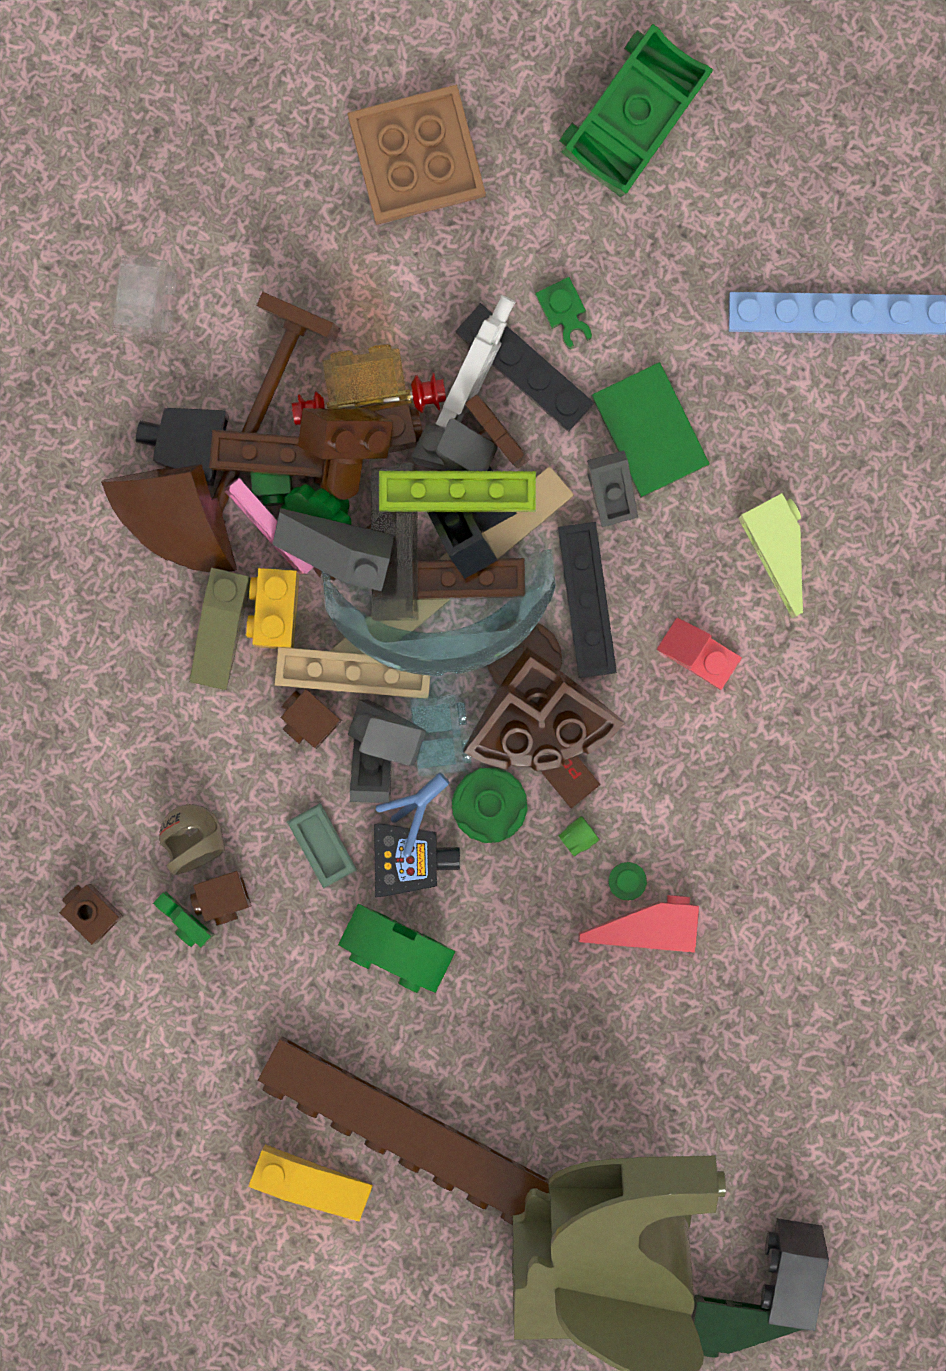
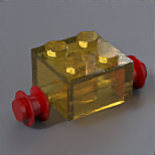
[291,344,446,426]

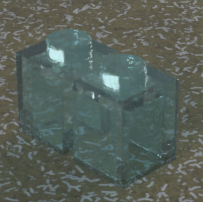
[410,695,472,777]

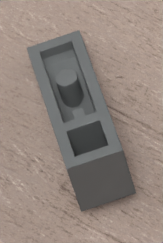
[272,508,394,591]

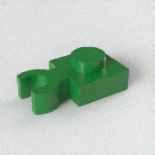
[535,277,592,349]
[153,891,215,948]

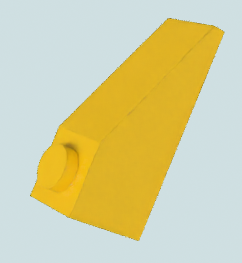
[248,1144,373,1221]

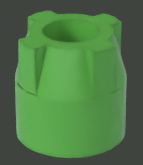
[558,816,600,857]

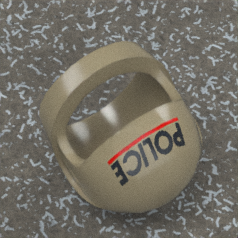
[159,804,225,875]

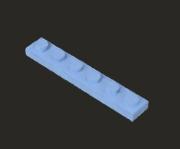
[729,292,946,335]

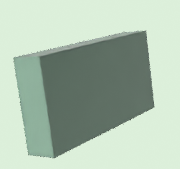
[287,803,357,889]

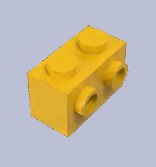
[246,568,300,649]

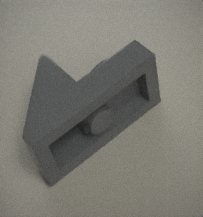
[411,419,498,471]
[587,451,639,527]
[348,699,426,766]
[350,739,392,803]

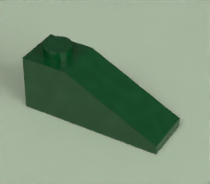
[691,1295,804,1358]

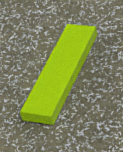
[379,471,536,512]

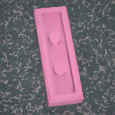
[224,478,314,574]

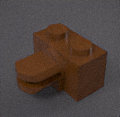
[298,408,393,500]

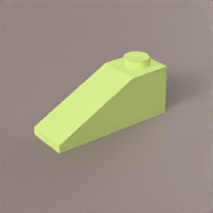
[738,493,803,618]

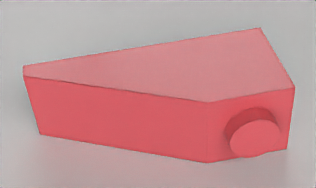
[578,895,699,953]

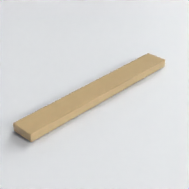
[329,466,574,656]

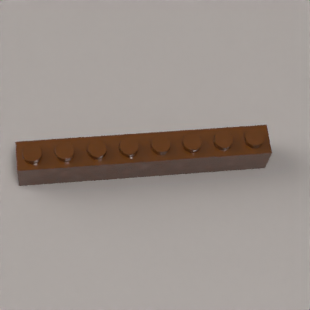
[257,1036,549,1225]

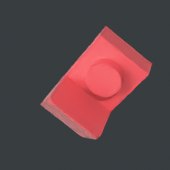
[656,618,742,690]

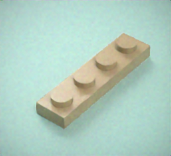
[275,647,432,699]

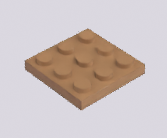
[347,84,486,225]

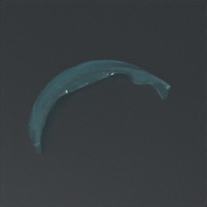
[320,549,556,676]

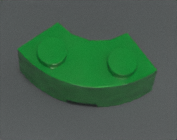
[338,904,456,993]

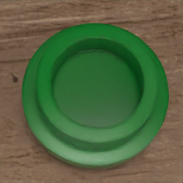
[608,862,647,901]

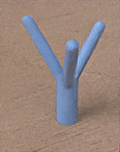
[376,772,450,857]

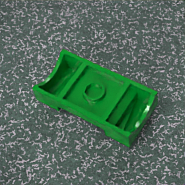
[559,24,713,198]

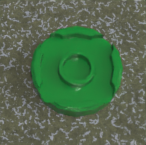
[452,767,528,843]

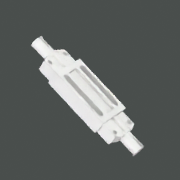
[436,295,516,429]

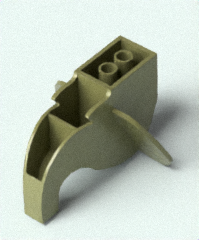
[512,1155,726,1371]

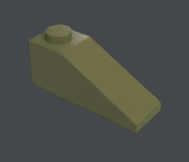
[189,568,251,691]

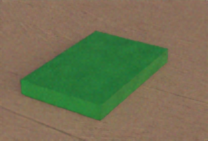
[591,362,710,498]

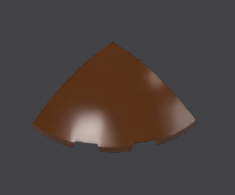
[101,464,237,572]
[463,648,625,771]

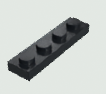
[455,303,594,432]
[558,522,617,679]

